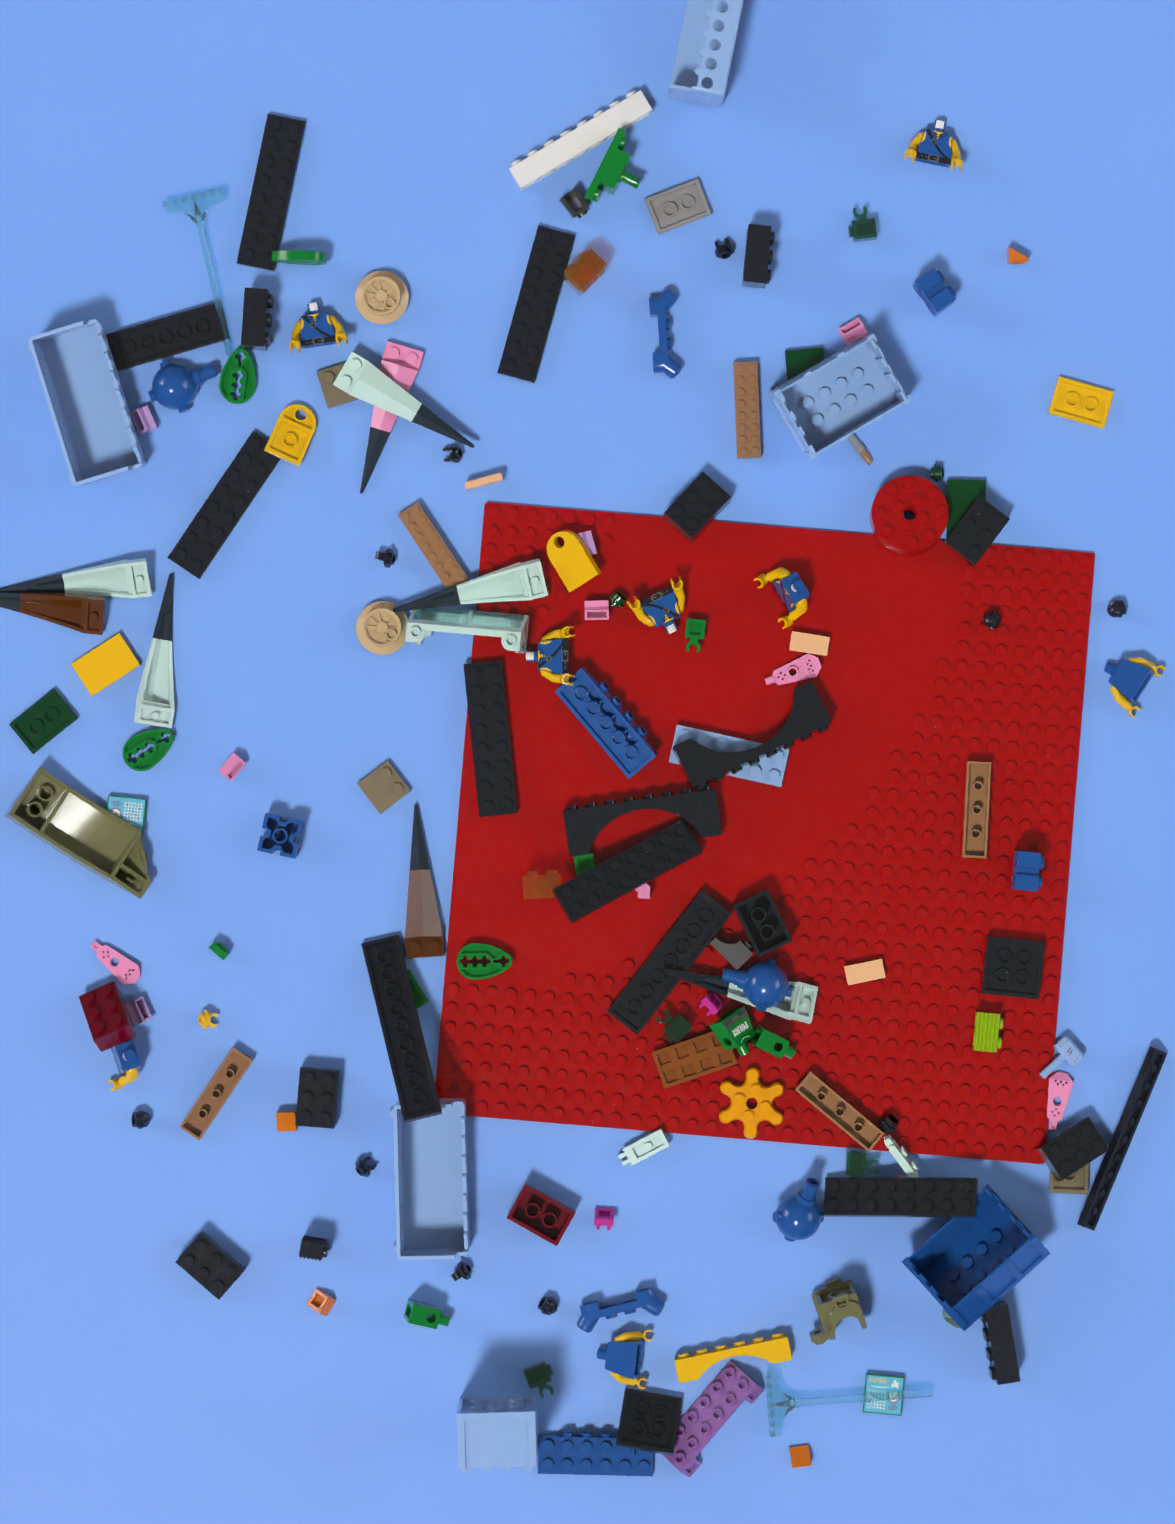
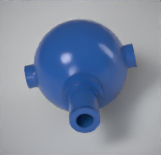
[148,360,218,414]
[721,959,793,1011]
[772,1178,824,1242]

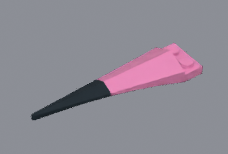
[360,341,424,494]

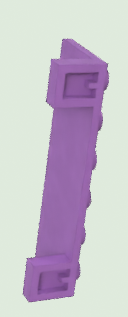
[662,1361,764,1477]

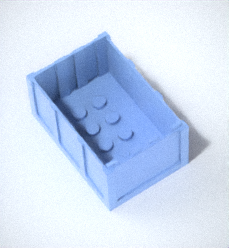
[768,334,912,460]
[456,1396,538,1472]

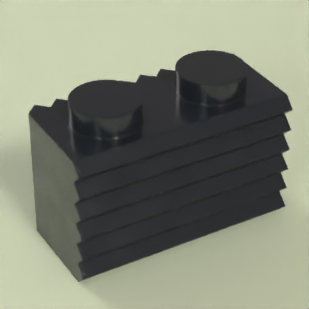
[299,1235,330,1261]

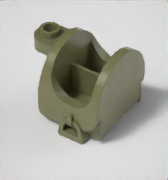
[809,1278,867,1345]

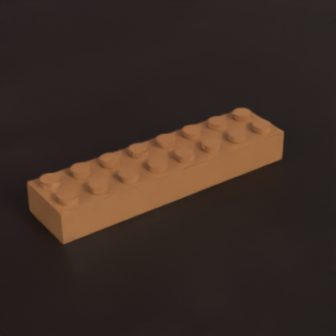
[733,361,761,459]
[398,502,469,589]
[961,761,991,859]
[180,1047,254,1141]
[795,1071,884,1152]

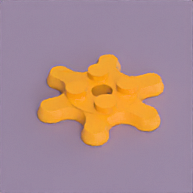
[719,1067,784,1139]

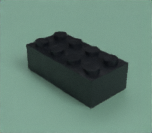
[980,1301,1020,1385]

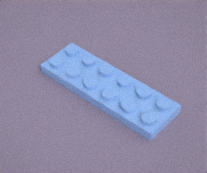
[669,725,789,787]

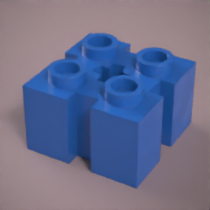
[912,268,956,317]
[257,813,304,859]
[1011,851,1044,892]

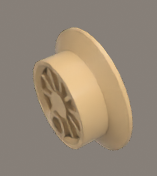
[355,271,409,324]
[356,601,408,655]

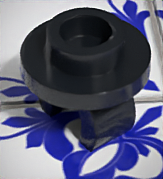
[715,238,734,259]
[443,444,463,463]
[375,549,396,568]
[355,1156,377,1177]
[451,1262,472,1281]

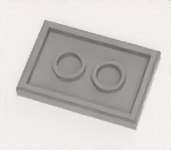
[645,178,712,235]

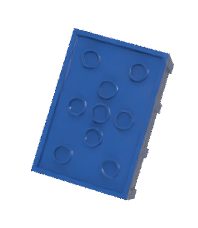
[902,1184,1051,1331]

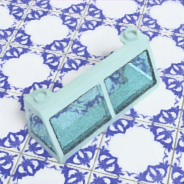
[405,607,529,654]

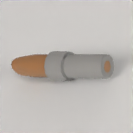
[848,434,872,465]

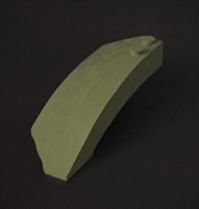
[5,767,151,899]

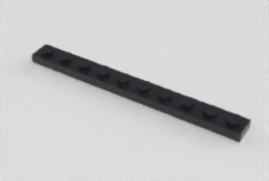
[1077,1046,1168,1231]

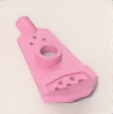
[764,653,821,685]
[90,941,141,985]
[1047,1071,1074,1130]

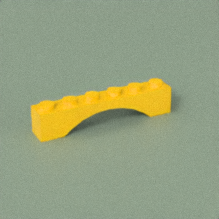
[674,1333,792,1383]

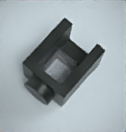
[559,188,589,219]

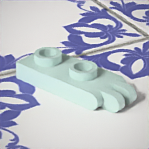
[617,1128,670,1166]
[884,1134,919,1178]

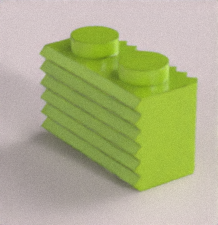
[972,1011,1003,1053]

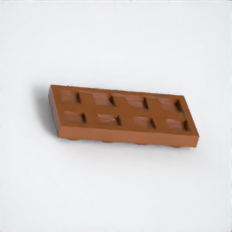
[652,1031,737,1089]

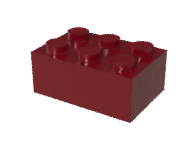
[79,981,136,1052]
[506,1182,576,1246]

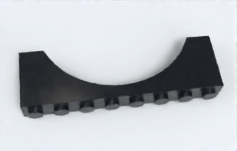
[672,681,832,791]
[563,786,722,857]

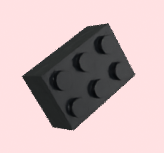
[742,224,775,289]
[241,287,274,351]
[663,472,731,543]
[943,496,1010,566]
[732,889,793,958]
[295,1067,340,1129]
[1037,1117,1110,1182]
[176,1231,246,1300]

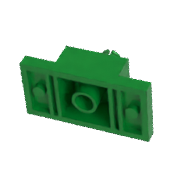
[584,128,642,205]

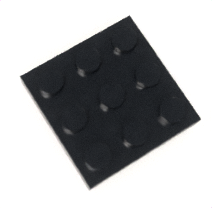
[981,935,1045,999]
[616,1388,682,1456]

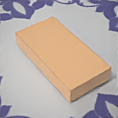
[464,473,503,491]
[789,631,830,656]
[844,959,886,985]

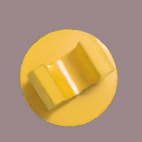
[198,1010,218,1029]

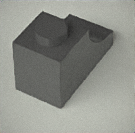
[710,937,753,970]

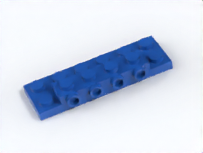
[554,666,658,779]
[538,1431,654,1476]

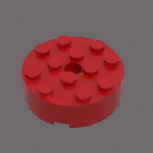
[870,475,949,555]

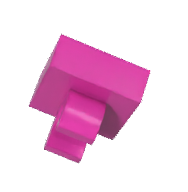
[699,991,725,1016]
[594,1207,614,1230]

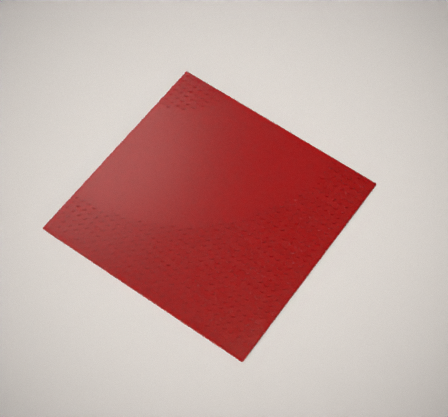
[435,502,1095,1164]

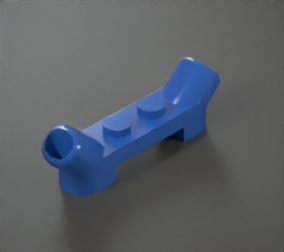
[649,289,682,379]
[577,1287,665,1333]

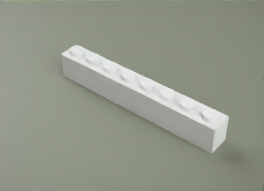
[509,90,653,191]

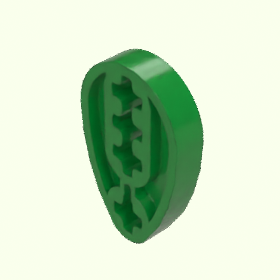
[271,250,327,265]
[219,348,256,404]
[123,729,175,771]
[457,943,513,980]

